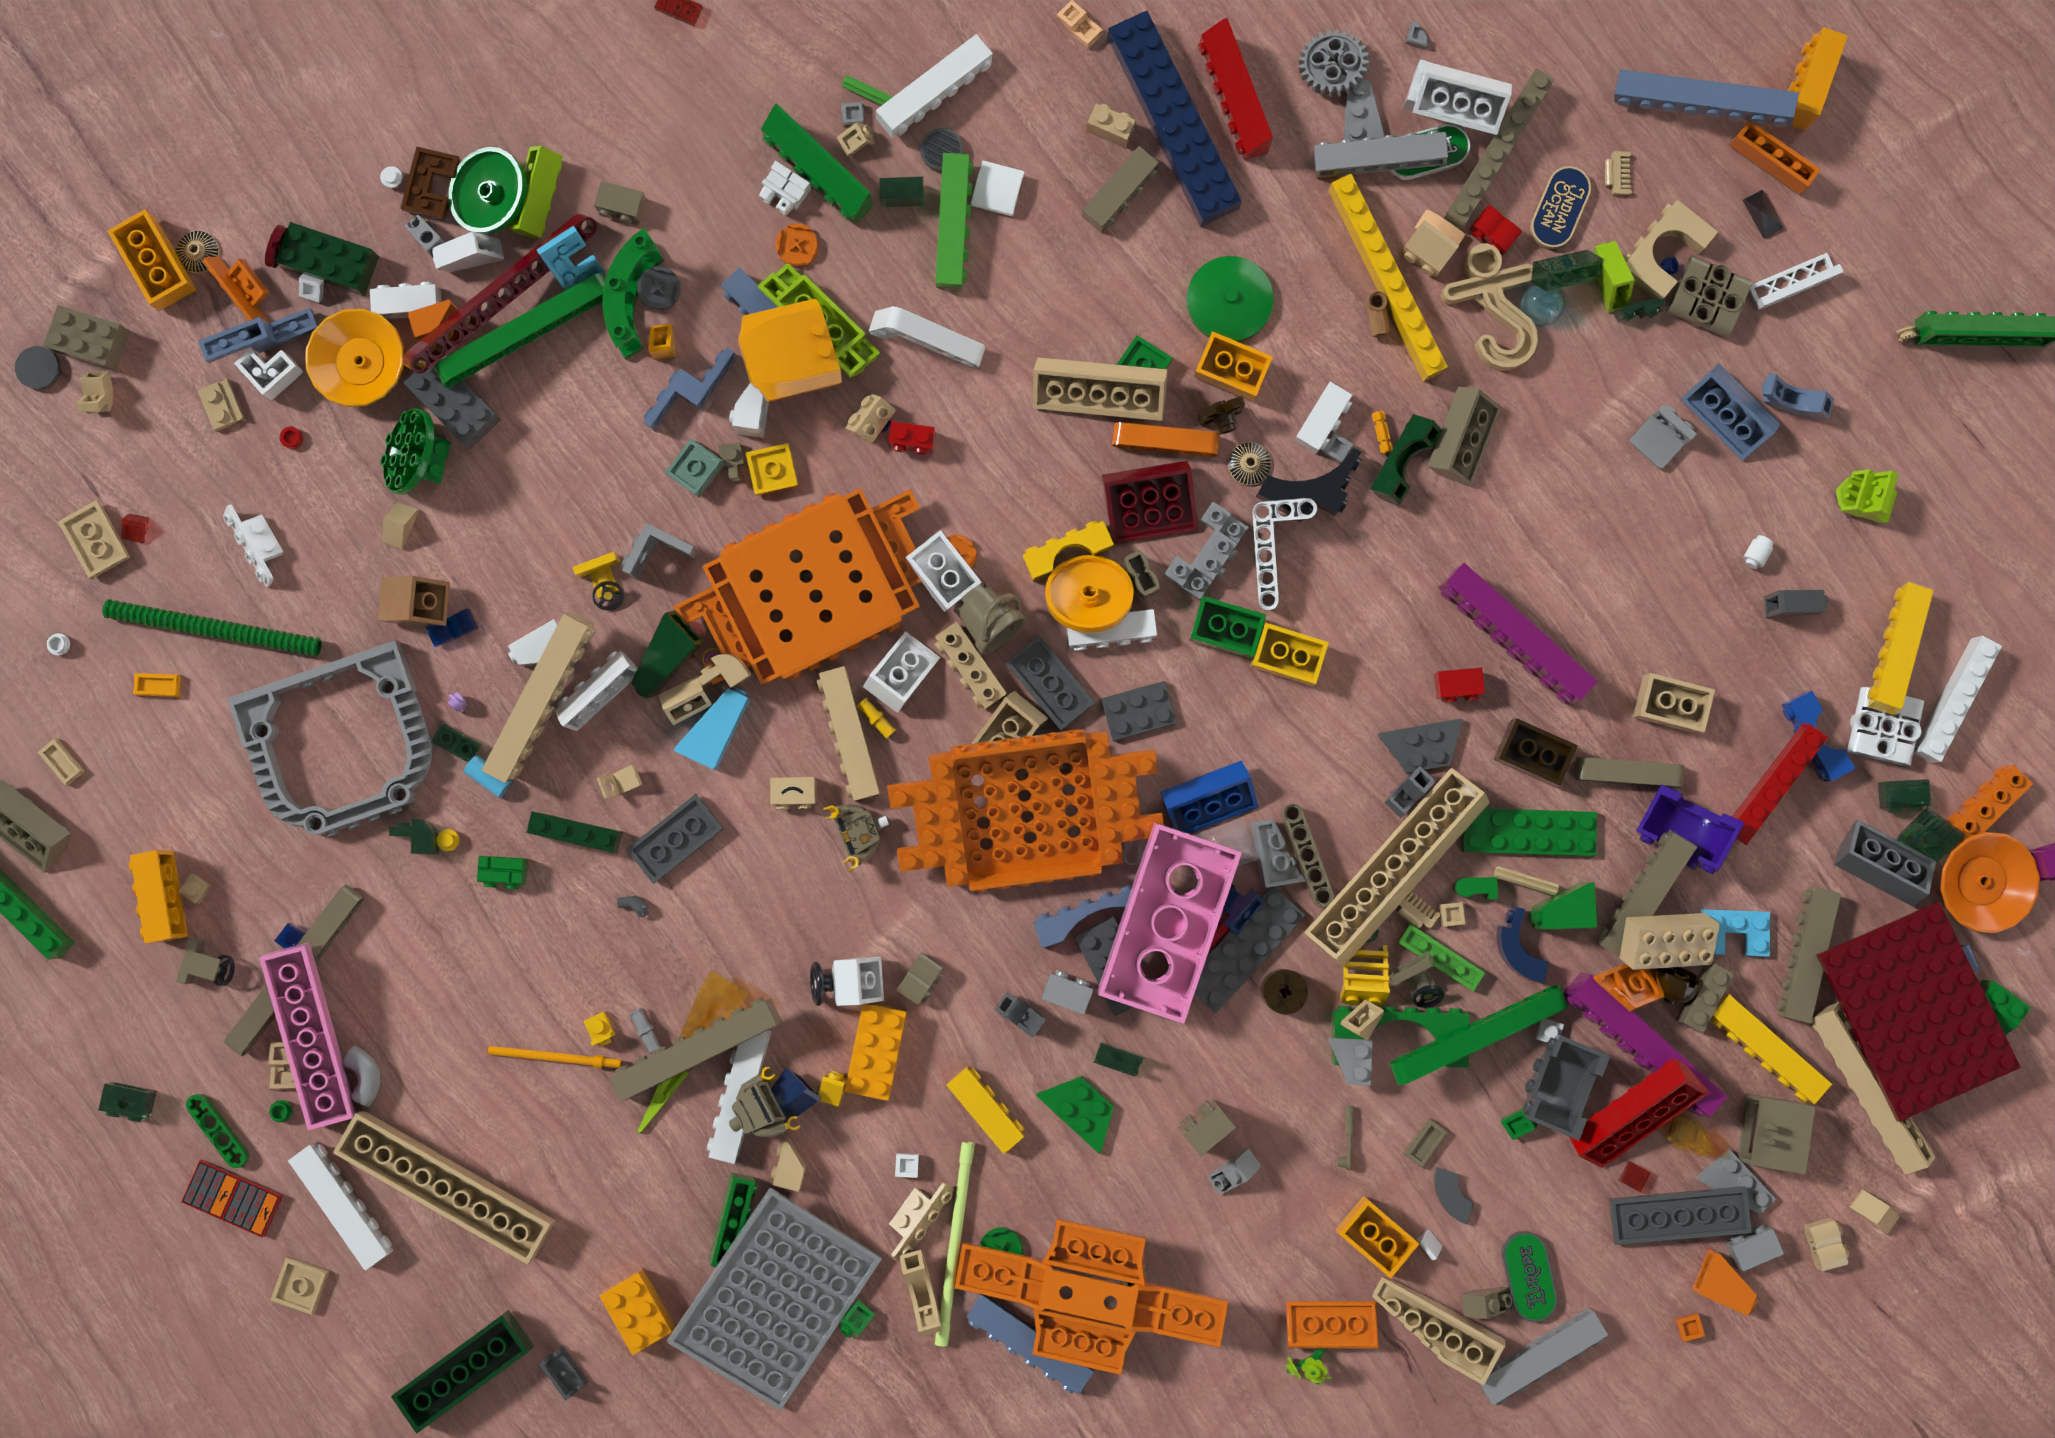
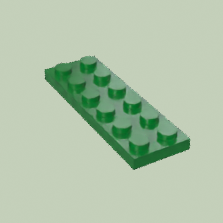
[1462,808,1597,856]

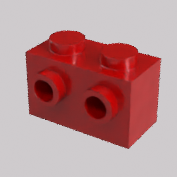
[888,421,936,455]
[1434,667,1485,703]

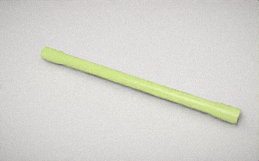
[935,1141,975,1347]

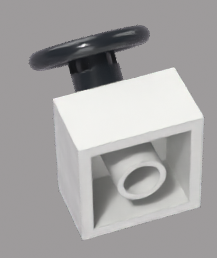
[810,956,884,1006]

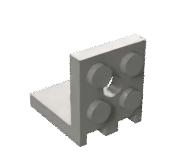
[622,523,700,580]

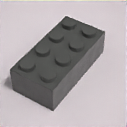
[404,366,502,449]

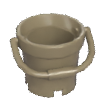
[953,583,1026,656]

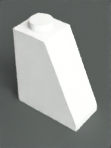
[432,231,504,272]
[508,619,578,667]

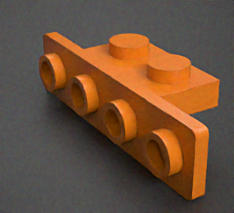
[203,257,270,323]

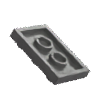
[1101,681,1176,741]

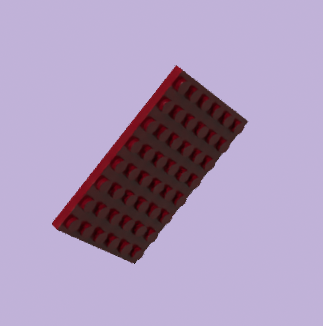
[1816,902,2021,1122]

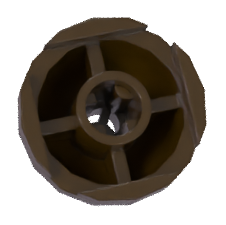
[1658,967,1703,1005]

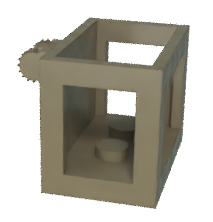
[1737,1093,1815,1175]

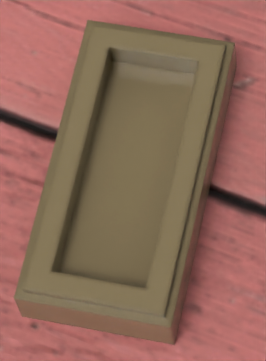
[1403,1118,1448,1168]

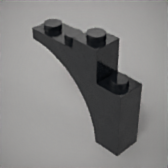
[1256,448,1361,522]

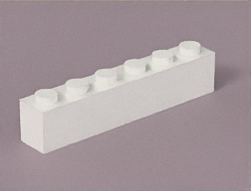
[876,34,993,138]
[1913,635,2002,763]
[707,1030,772,1164]
[288,1142,393,1271]

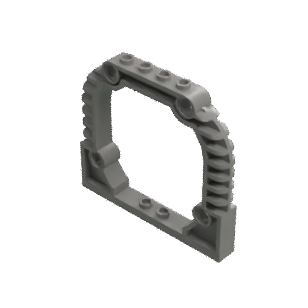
[227,640,433,837]

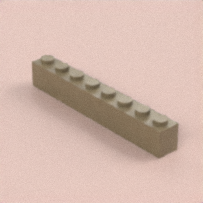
[1444,68,1555,230]
[609,997,782,1102]

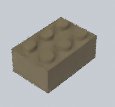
[43,305,130,371]
[1179,1100,1236,1157]

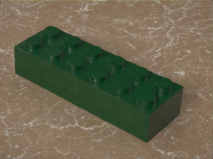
[391,1310,534,1434]

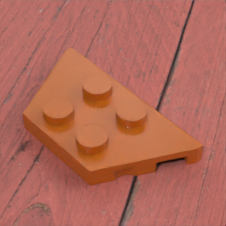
[1593,963,1664,1012]

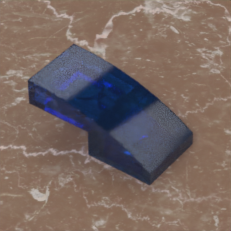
[425,609,478,647]

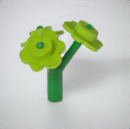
[1285,1349,1331,1385]

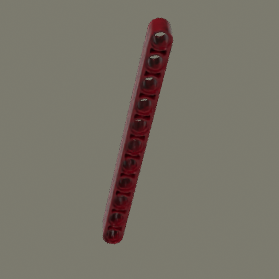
[403,214,597,374]

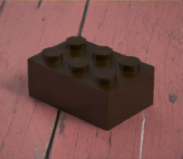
[1494,718,1578,787]

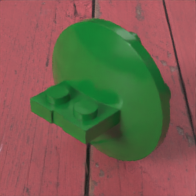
[380,408,451,495]

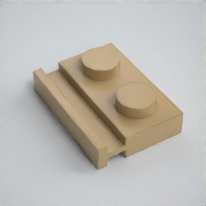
[197,378,245,432]

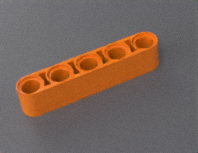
[1112,423,1220,457]

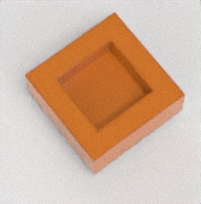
[1675,1313,1705,1342]

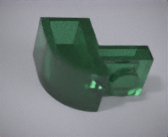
[389,818,439,854]

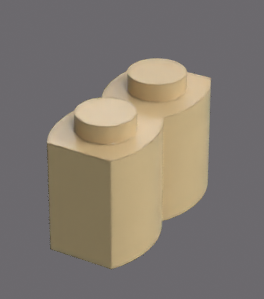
[1804,1218,1849,1272]

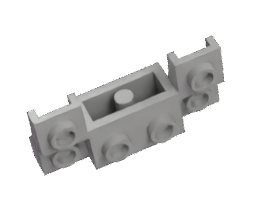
[1164,502,1248,601]

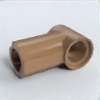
[1364,291,1390,337]

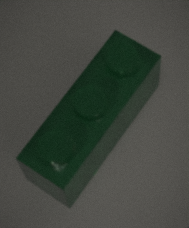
[1531,250,1603,292]

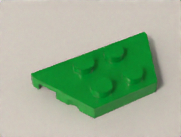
[1036,1076,1114,1154]

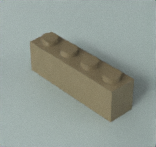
[1082,146,1159,233]

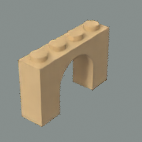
[1624,200,1718,304]

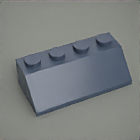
[1680,363,1781,461]

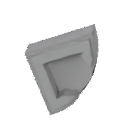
[1405,21,1428,49]

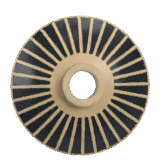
[176,231,220,274]
[1228,442,1271,486]

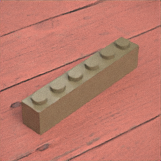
[1598,829,1697,957]
[1777,887,1841,1024]

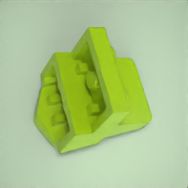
[1835,469,1899,524]

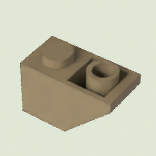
[1462,1287,1512,1319]

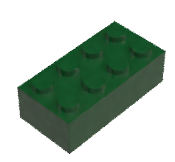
[275,222,380,297]

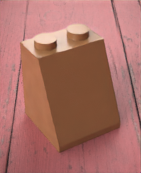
[378,576,450,626]

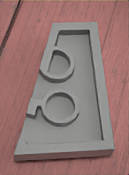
[1343,80,1385,142]
[1695,1148,1776,1214]

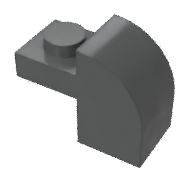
[1384,766,1435,818]
[994,991,1046,1038]

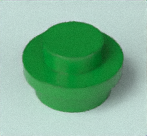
[269,1100,293,1123]

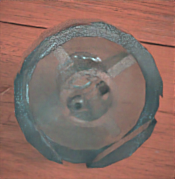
[1520,281,1566,326]

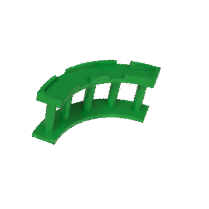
[602,228,665,360]

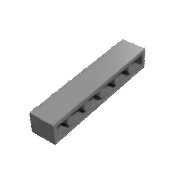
[1314,130,1448,178]
[1477,1307,1608,1405]

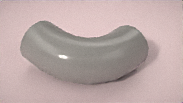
[343,1045,381,1107]

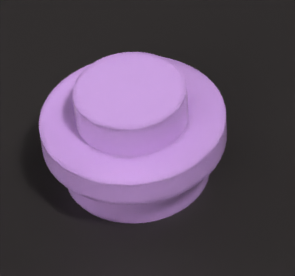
[448,692,468,713]

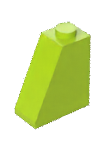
[1592,241,1635,313]

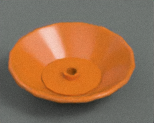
[1940,832,2040,933]

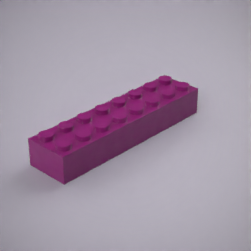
[1438,563,1598,705]
[1563,973,1728,1117]

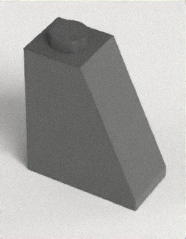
[1764,590,1828,618]

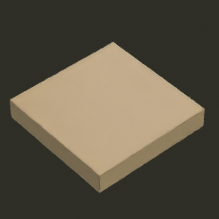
[270,1256,330,1315]

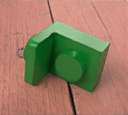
[1501,1104,1538,1140]
[838,1300,875,1339]

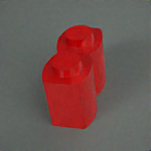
[1470,205,1522,255]

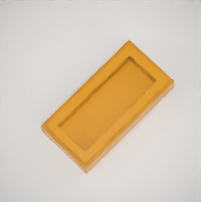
[133,673,181,697]

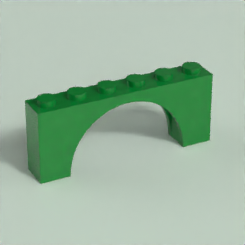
[1332,1006,1469,1068]

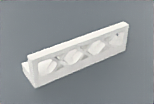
[1749,253,1843,311]

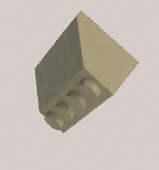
[1427,386,1502,487]
[0,780,70,873]

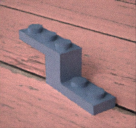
[198,308,319,363]
[644,347,737,431]

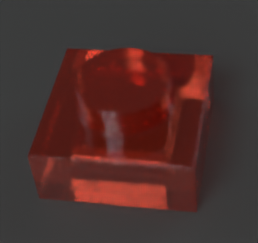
[1618,1161,1650,1193]

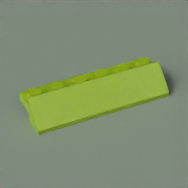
[757,263,880,378]

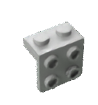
[1630,404,1697,469]

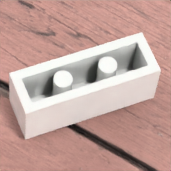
[370,282,441,320]
[1294,382,1352,454]

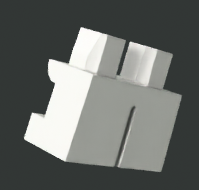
[759,160,812,216]

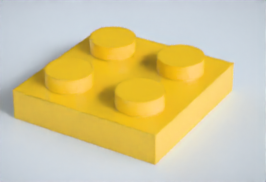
[746,443,799,496]

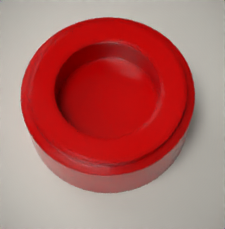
[279,426,304,449]

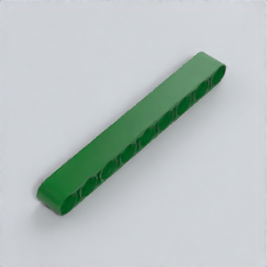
[432,273,605,387]
[1389,985,1568,1085]

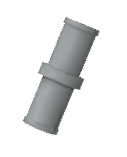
[629,1008,661,1054]

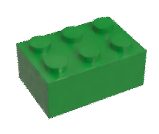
[1189,596,1266,659]

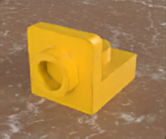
[583,1011,616,1048]

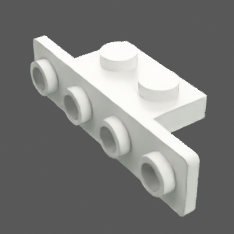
[223,504,283,587]

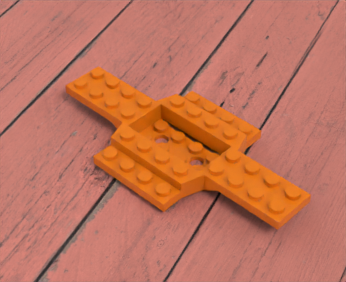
[954,1218,1229,1375]

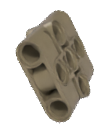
[1666,255,1752,338]

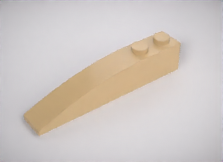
[1372,1276,1505,1386]

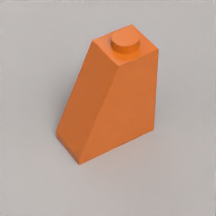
[1692,1249,1757,1316]

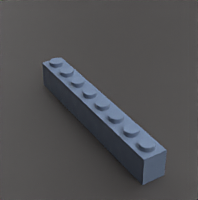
[1614,69,1799,127]

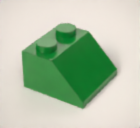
[1980,980,2031,1035]

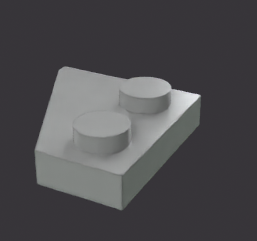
[1328,1037,1373,1085]

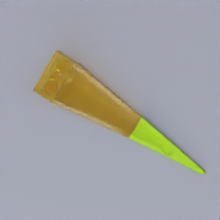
[638,970,750,1133]

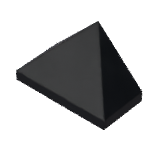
[1742,190,1783,238]

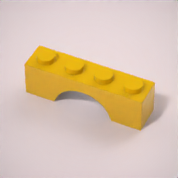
[1023,520,1114,582]

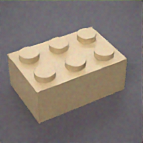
[1633,673,1715,734]

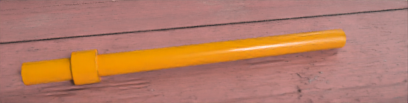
[488,1046,622,1069]

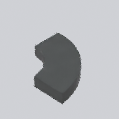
[1434,1167,1473,1225]

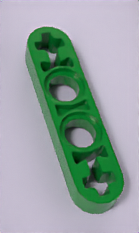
[186,1094,249,1168]

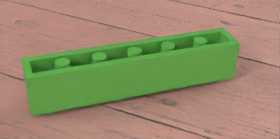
[936,153,974,289]

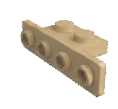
[889,1182,955,1261]

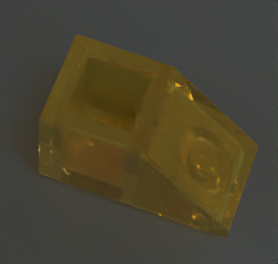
[1666,1115,1717,1157]

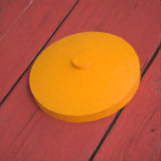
[1045,555,1134,633]

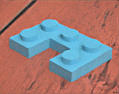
[537,226,606,290]
[1701,909,1770,956]

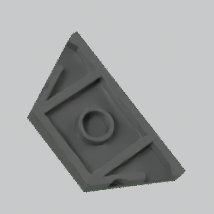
[1377,718,1462,773]

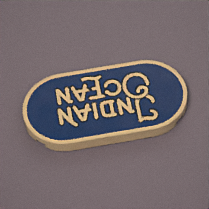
[1530,166,1591,249]

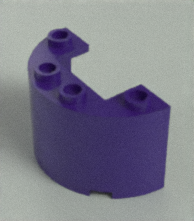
[1636,784,1744,875]

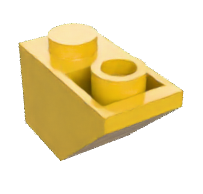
[819,1070,847,1107]

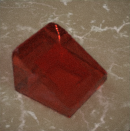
[122,514,149,543]

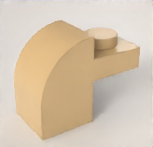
[76,371,113,414]
[698,654,752,688]

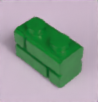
[477,856,528,889]

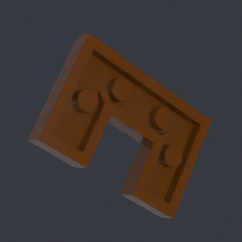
[401,146,460,220]

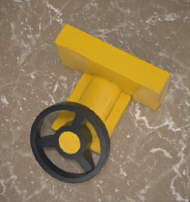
[572,551,624,610]

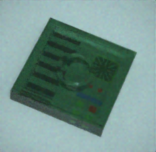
[1897,807,1964,863]

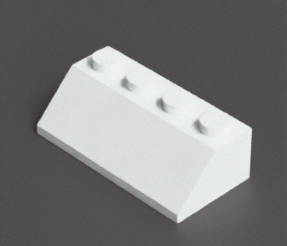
[1413,62,1512,135]

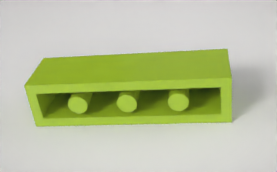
[508,146,563,239]

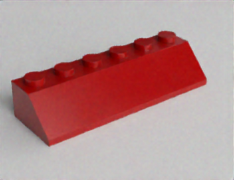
[1198,18,1273,161]
[1569,1058,1709,1168]

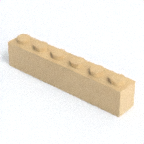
[817,666,881,802]

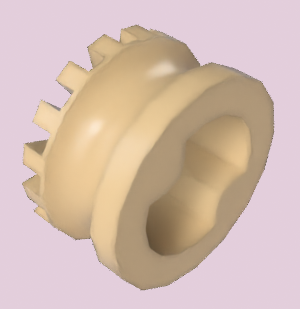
[1896,325,1919,342]

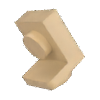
[837,122,876,156]

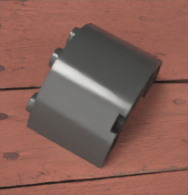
[1522,1035,1610,1140]

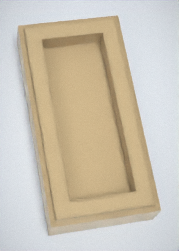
[37,738,85,786]

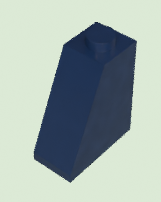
[771,1068,821,1123]

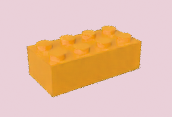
[1788,27,1848,131]
[107,209,197,311]
[129,850,188,944]
[844,1003,908,1101]

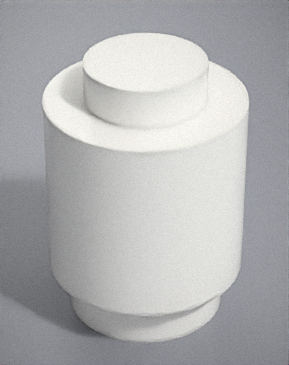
[1743,535,1774,569]

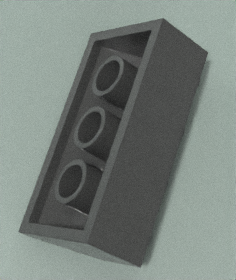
[1834,819,1936,907]

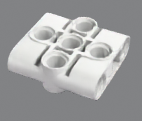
[1847,687,1924,766]

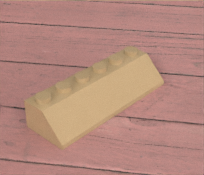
[1033,357,1168,421]

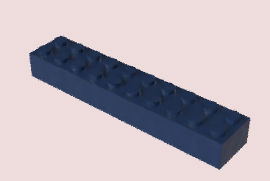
[1107,10,1242,227]

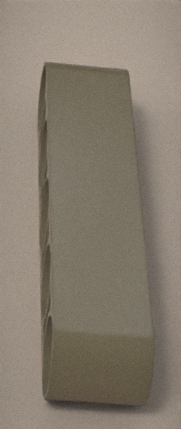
[1575,757,1684,788]
[1281,803,1334,907]

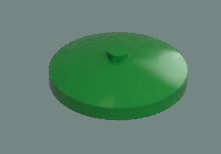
[449,147,527,235]
[1186,256,1274,342]

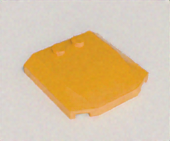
[738,298,842,402]

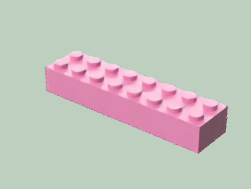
[259,942,357,1131]

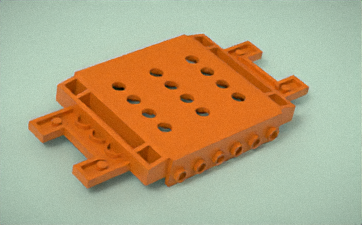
[673,488,922,685]
[887,729,1164,892]

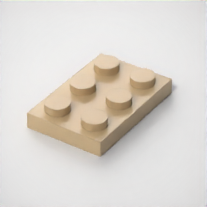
[58,500,131,579]

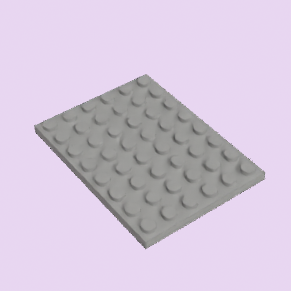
[667,1187,882,1411]

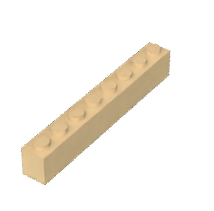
[1812,1002,1936,1174]

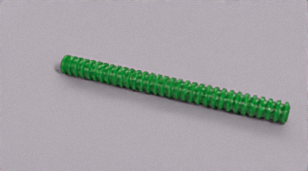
[102,599,322,657]

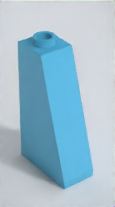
[674,687,751,771]

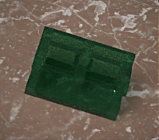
[1093,1041,1143,1077]

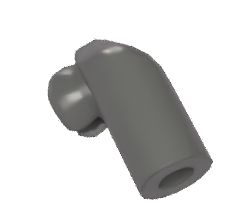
[617,895,648,917]

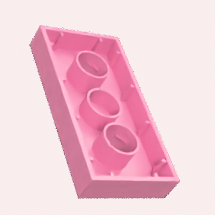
[1097,822,1242,1024]

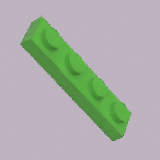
[1397,924,1485,992]

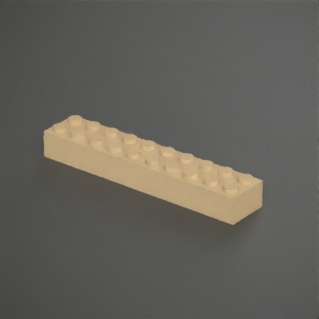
[1304,768,1490,968]
[333,1111,556,1265]

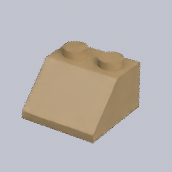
[1401,220,1459,278]

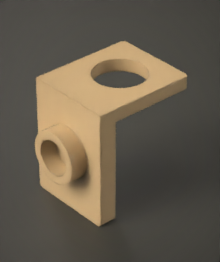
[597,764,642,798]

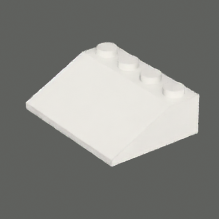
[555,651,638,731]

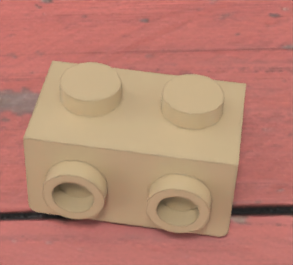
[846,394,896,444]

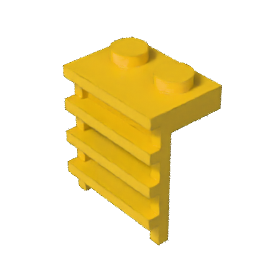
[1340,945,1390,1006]

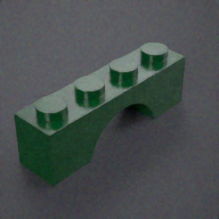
[1370,414,1443,505]
[526,811,623,853]

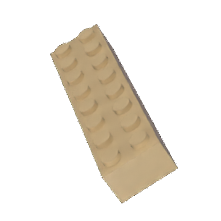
[481,611,596,783]

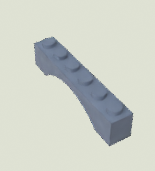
[1033,884,1133,948]

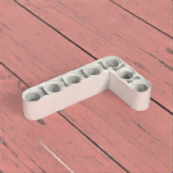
[868,306,986,368]
[1253,498,1317,610]

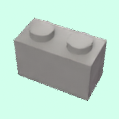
[1725,1224,1784,1272]

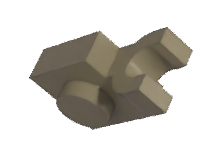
[719,442,744,483]

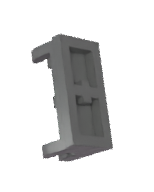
[539,1345,589,1401]

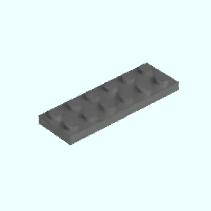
[1194,887,1305,1013]
[1609,1186,1752,1245]

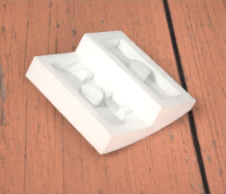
[971,161,1024,217]

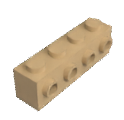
[935,622,1007,710]

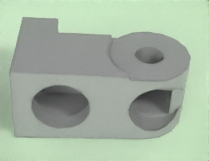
[405,215,445,258]

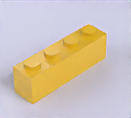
[946,1066,1025,1154]

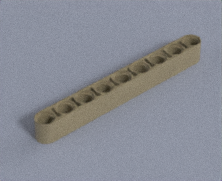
[224,884,364,1057]

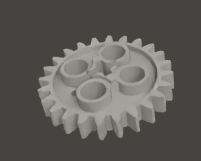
[1299,29,1369,97]

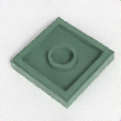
[665,439,725,498]

